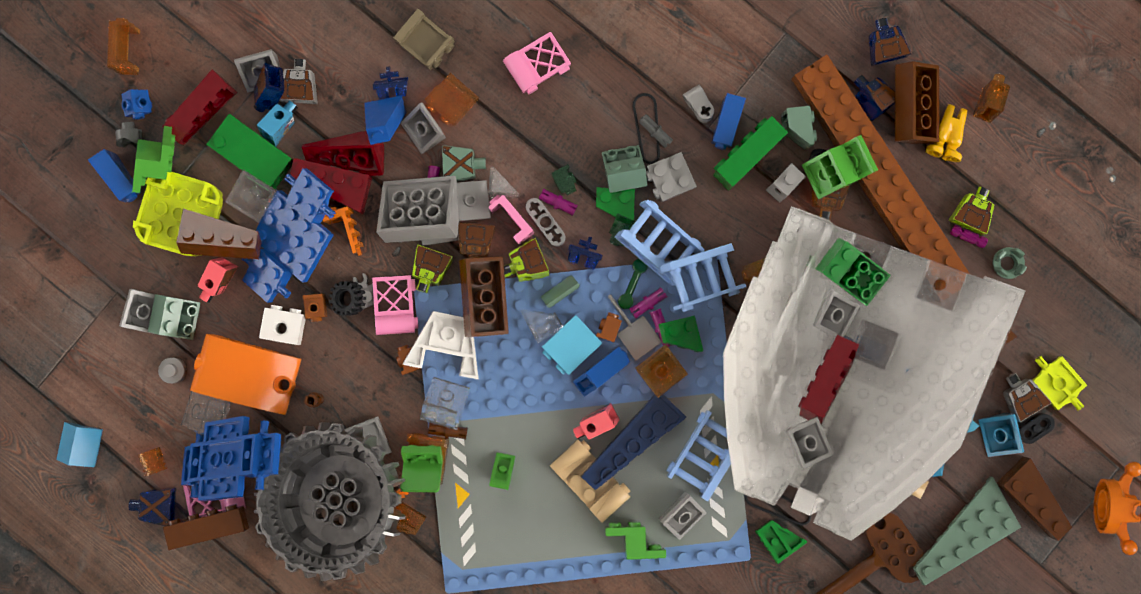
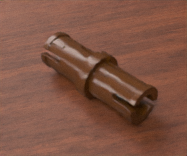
[304,392,324,408]
[428,422,468,440]

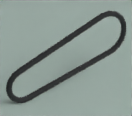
[632,93,660,164]
[744,493,812,526]

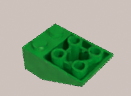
[815,238,891,306]

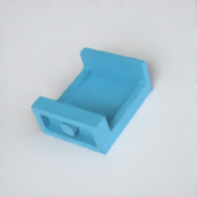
[542,315,602,375]

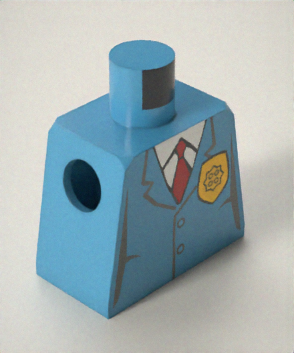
[257,101,298,147]

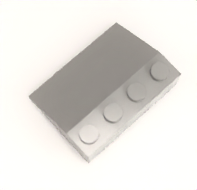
[376,176,459,243]

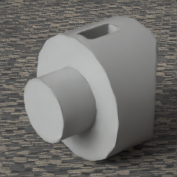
[158,357,187,384]

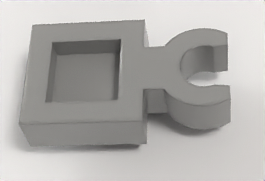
[353,273,381,309]

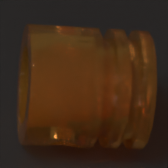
[138,447,168,477]

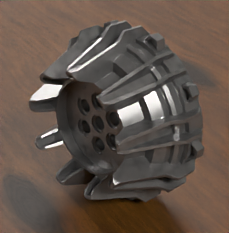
[254,422,406,581]

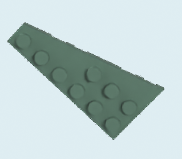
[913,477,1021,586]

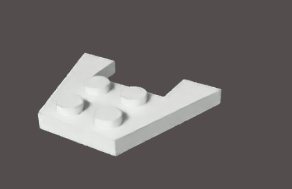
[403,311,479,380]

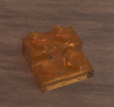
[424,72,479,127]

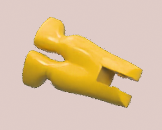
[926,104,967,162]

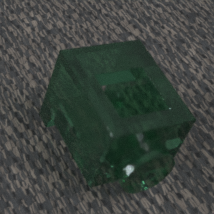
[551,164,577,196]
[609,214,635,247]

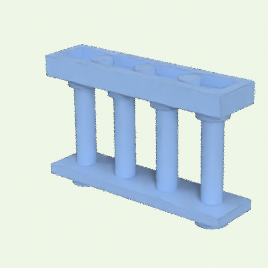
[615,200,705,286]
[660,243,746,312]
[666,410,732,501]

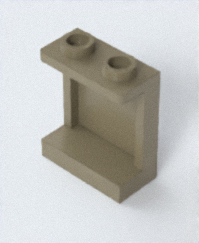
[393,9,455,70]

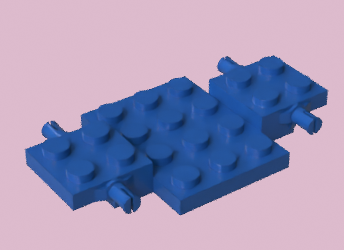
[242,169,336,303]
[181,416,281,501]

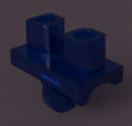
[372,66,409,99]
[568,236,603,270]

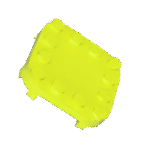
[133,172,223,257]

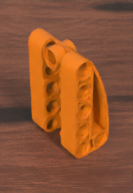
[190,334,302,415]

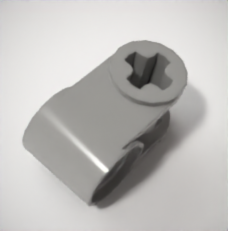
[682,84,714,123]

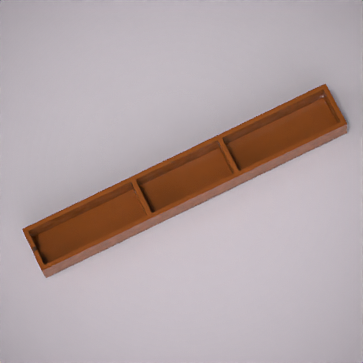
[791,55,970,302]

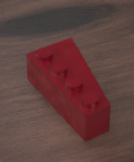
[162,69,238,146]
[290,158,372,215]
[798,334,859,425]

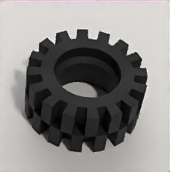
[329,281,366,316]

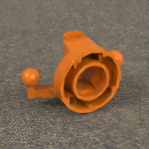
[1094,462,1141,555]

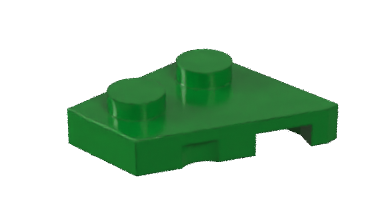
[596,187,635,226]
[658,315,704,353]
[755,520,808,564]

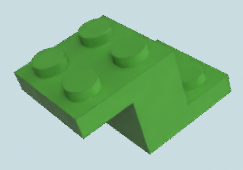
[132,126,175,193]
[802,135,878,199]
[605,522,666,560]

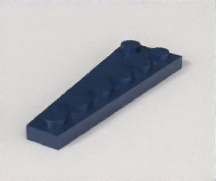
[580,391,686,490]

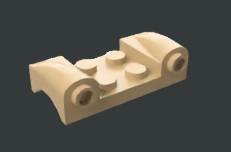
[550,439,631,523]

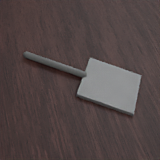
[608,295,662,361]

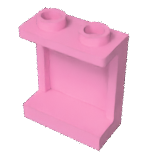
[488,195,534,246]

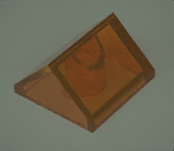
[635,344,688,398]

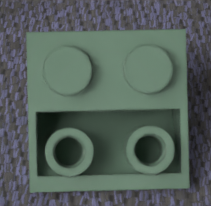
[781,106,817,150]
[602,145,647,193]
[148,294,201,340]

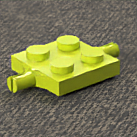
[1032,356,1087,411]

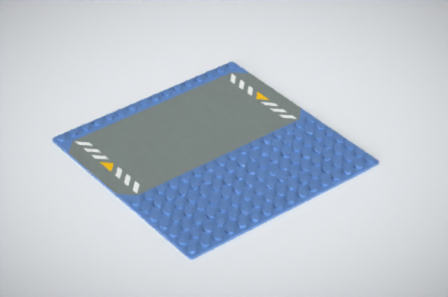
[414,257,751,594]

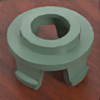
[992,247,1027,279]

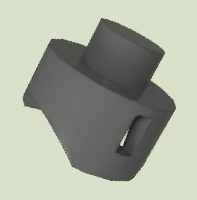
[115,122,143,147]

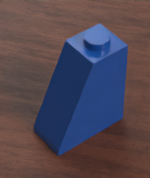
[711,93,746,150]
[364,95,406,145]
[88,149,141,203]
[573,347,630,397]

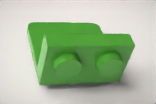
[400,445,443,492]

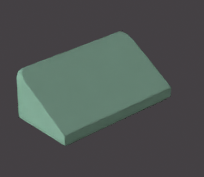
[541,275,580,308]

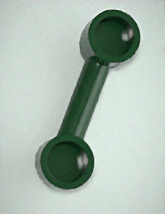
[618,259,648,309]

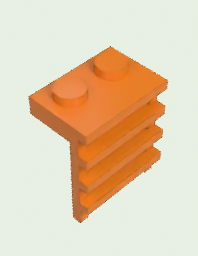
[323,207,364,256]

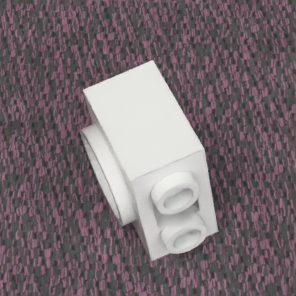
[259,305,305,345]

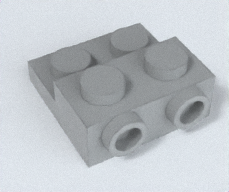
[646,152,697,203]

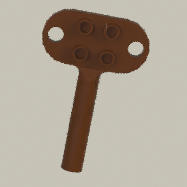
[816,513,924,594]

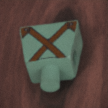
[442,146,486,182]

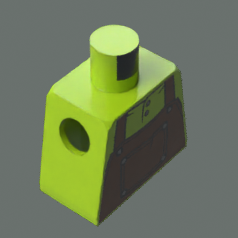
[948,187,994,236]
[504,238,550,282]
[412,245,453,293]

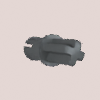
[639,114,673,148]

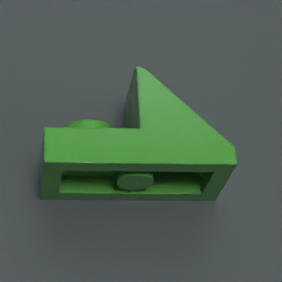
[489,453,515,490]

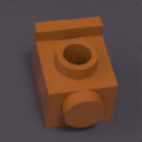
[303,294,327,322]
[596,312,622,343]
[396,345,421,375]

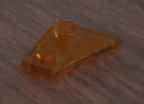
[394,501,426,535]

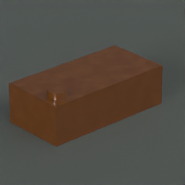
[895,61,939,144]
[459,257,509,337]

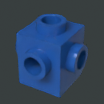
[121,89,152,120]

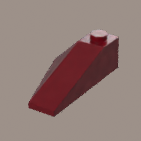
[301,131,384,176]

